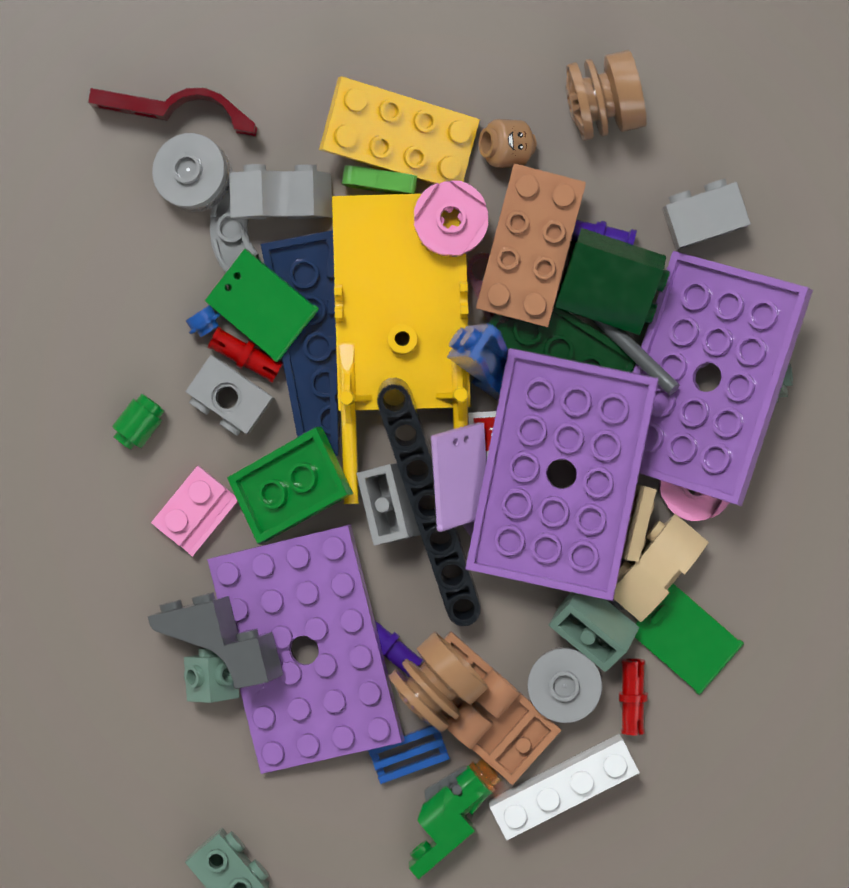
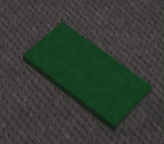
[488,303,636,372]

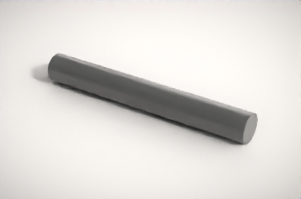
[593,320,680,395]

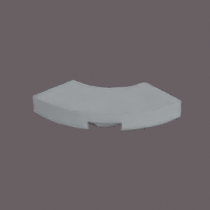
[210,177,258,273]

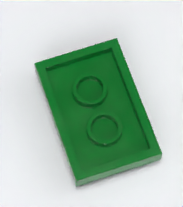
[227,427,353,544]

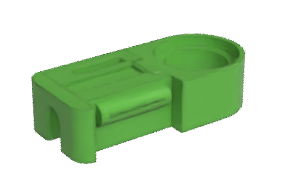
[342,165,418,194]

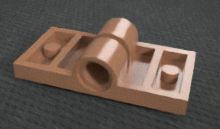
[476,163,586,327]
[408,631,561,785]

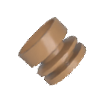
[565,50,647,141]
[388,631,489,732]

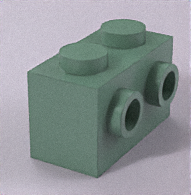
[548,592,639,672]
[185,828,269,888]

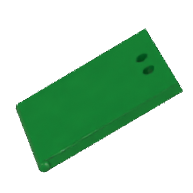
[205,249,319,362]
[635,583,744,695]

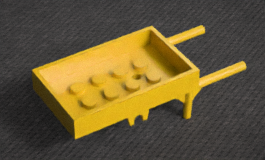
[332,194,471,504]

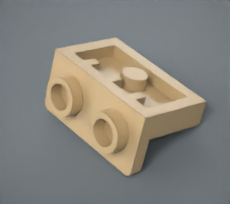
[622,484,657,562]

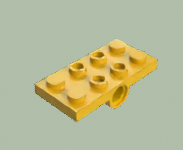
[319,76,480,184]

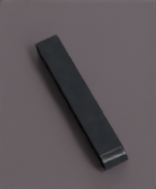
[377,378,480,626]

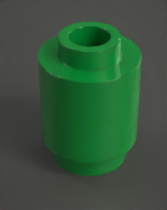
[112,393,165,450]

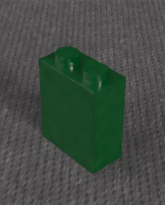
[555,228,670,335]

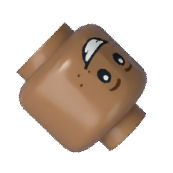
[479,119,537,168]

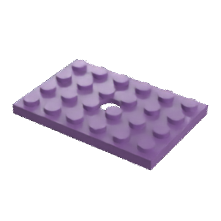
[633,251,813,506]
[465,348,659,601]
[207,524,404,774]

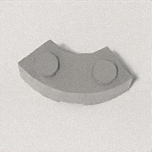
[229,164,332,220]

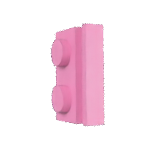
[151,465,238,557]

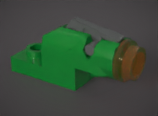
[409,759,502,880]

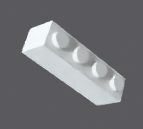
[488,734,640,840]

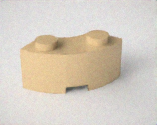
[614,514,709,622]

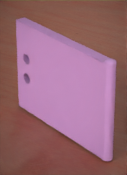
[431,422,486,532]

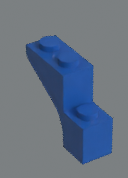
[447,324,508,401]

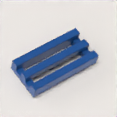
[368,725,450,784]

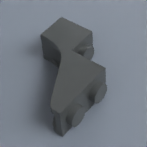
[148,592,283,689]

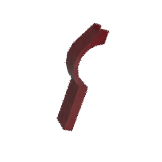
[88,88,258,137]

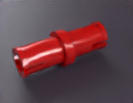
[207,327,283,383]
[619,658,648,736]

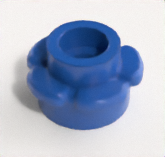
[186,305,220,337]

